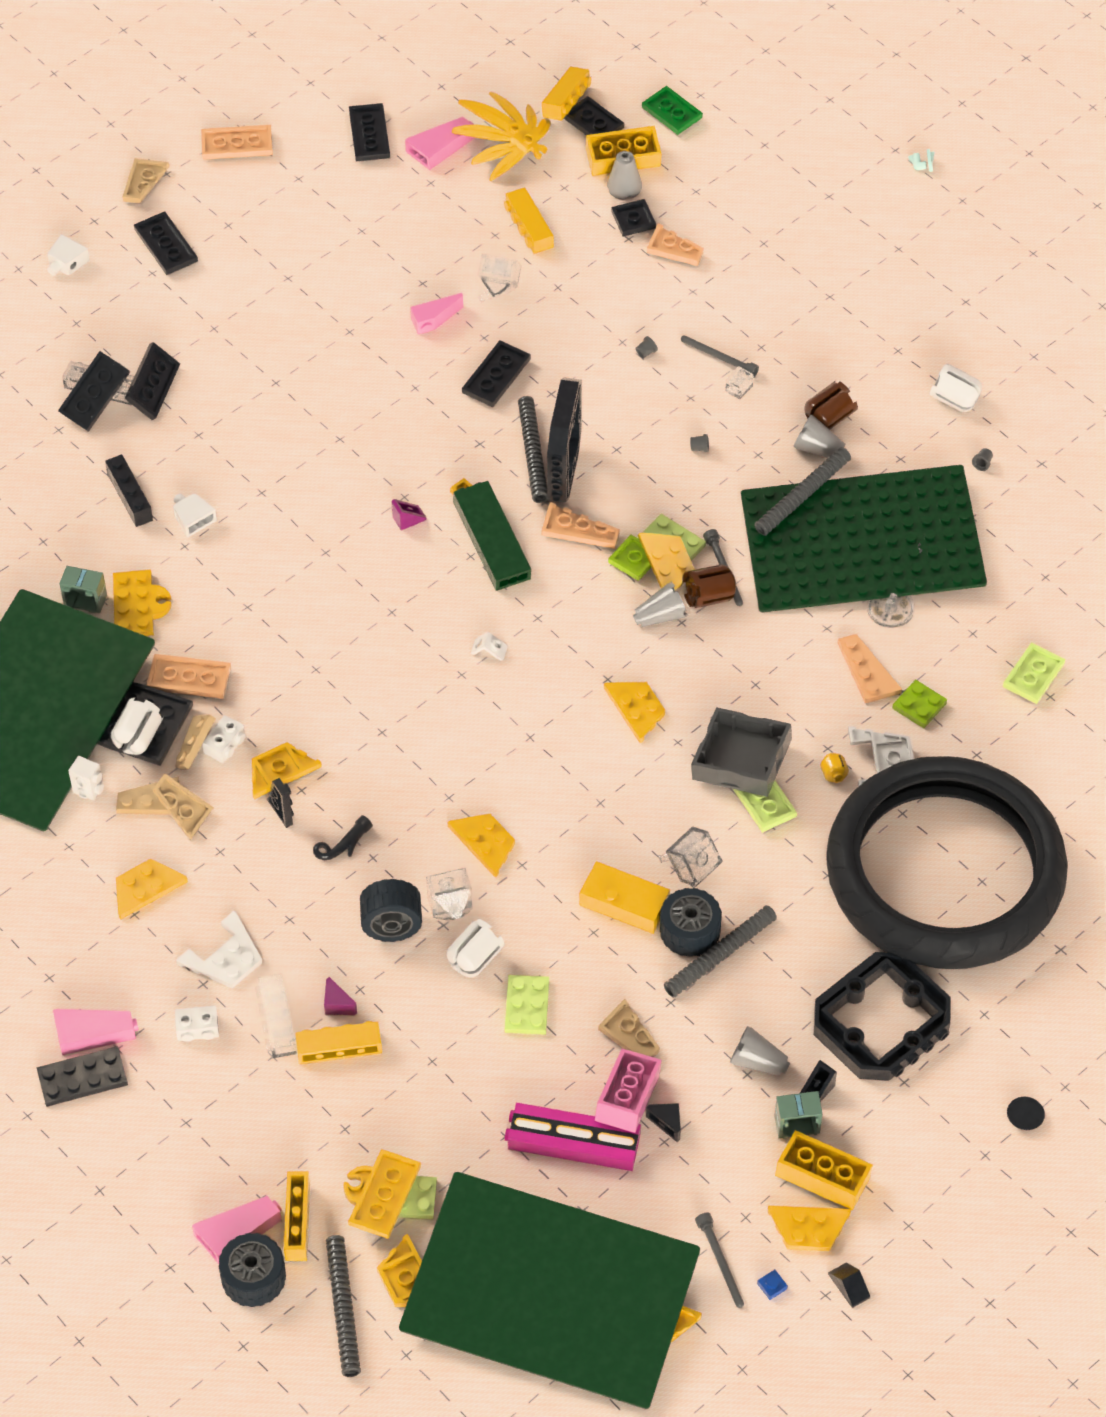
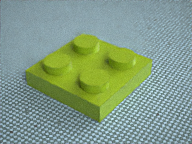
[608,534,651,581]
[892,679,947,729]

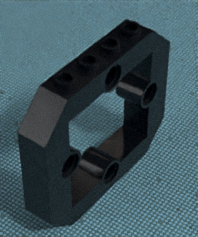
[547,377,582,503]
[813,952,951,1081]

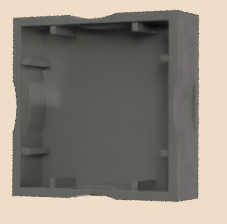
[691,707,792,797]

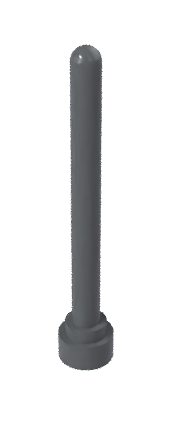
[681,335,759,379]
[703,529,743,606]
[695,1212,744,1308]

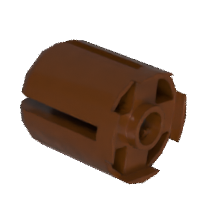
[804,381,858,430]
[682,564,736,608]

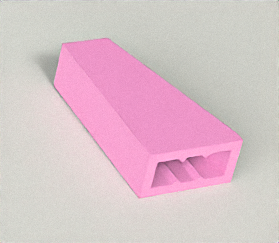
[405,117,475,170]
[53,1009,138,1055]
[192,1196,282,1264]

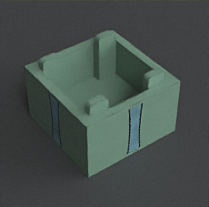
[59,565,107,613]
[774,1091,823,1139]

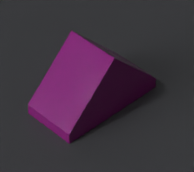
[391,499,427,531]
[324,977,357,1016]

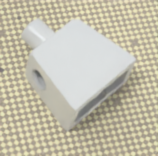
[47,234,90,276]
[173,493,217,538]

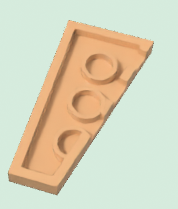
[542,501,620,549]
[838,634,902,703]

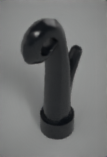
[313,815,373,861]

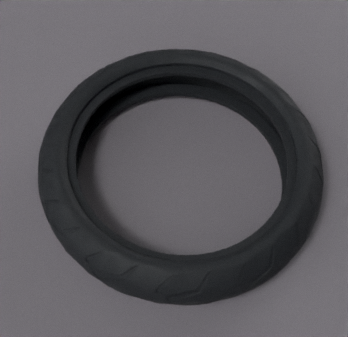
[826,756,1068,969]

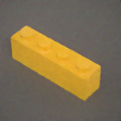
[542,66,592,121]
[504,187,554,254]
[295,1021,382,1064]
[284,1171,310,1261]

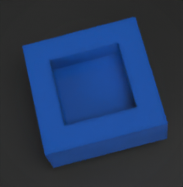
[757,1269,788,1300]

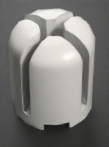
[929,363,982,412]
[111,698,163,755]
[446,919,505,978]

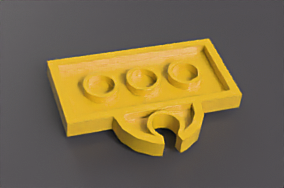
[113,569,172,636]
[343,1149,421,1239]

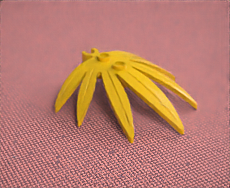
[452,92,551,181]

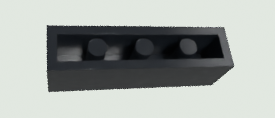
[105,454,153,527]

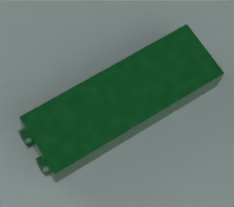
[453,481,531,591]

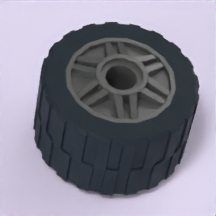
[360,879,422,942]
[660,888,722,957]
[218,1233,286,1307]

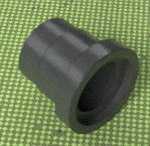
[635,336,658,359]
[690,434,709,452]
[972,448,993,471]

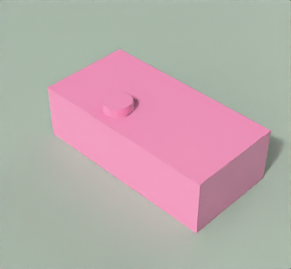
[595,1049,662,1133]

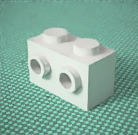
[202,715,246,763]
[69,756,104,801]
[175,1005,219,1042]

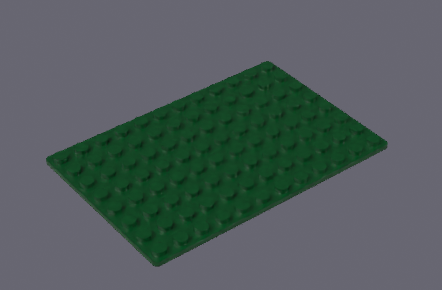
[741,465,987,612]
[0,589,155,832]
[399,1172,700,1409]

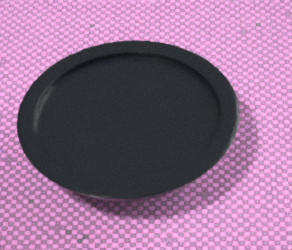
[1007,1096,1045,1130]

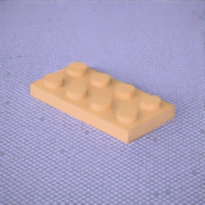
[201,125,273,159]
[146,654,231,699]

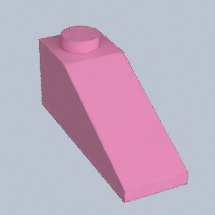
[410,293,463,334]

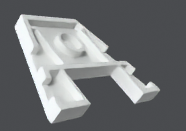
[848,726,914,787]
[176,911,262,989]

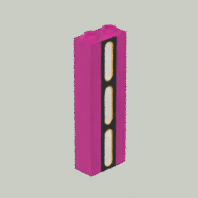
[505,1102,641,1171]

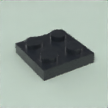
[611,199,656,237]

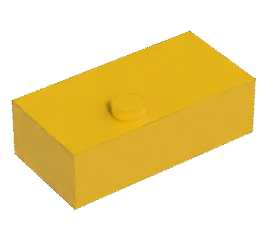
[585,126,661,176]
[579,861,670,934]
[775,1130,873,1210]

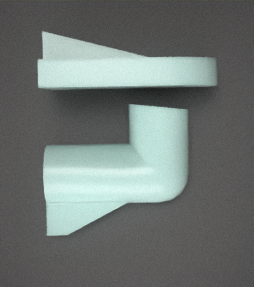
[908,149,935,172]

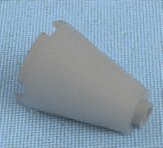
[607,151,642,200]
[793,415,847,458]
[632,582,688,627]
[730,1026,790,1076]

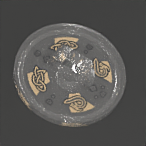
[867,593,915,628]

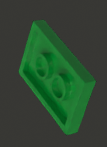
[642,86,703,135]

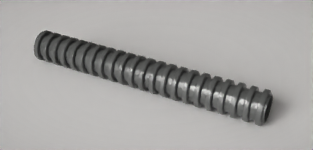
[518,396,547,503]
[755,447,851,536]
[664,905,777,998]
[325,1235,361,1377]

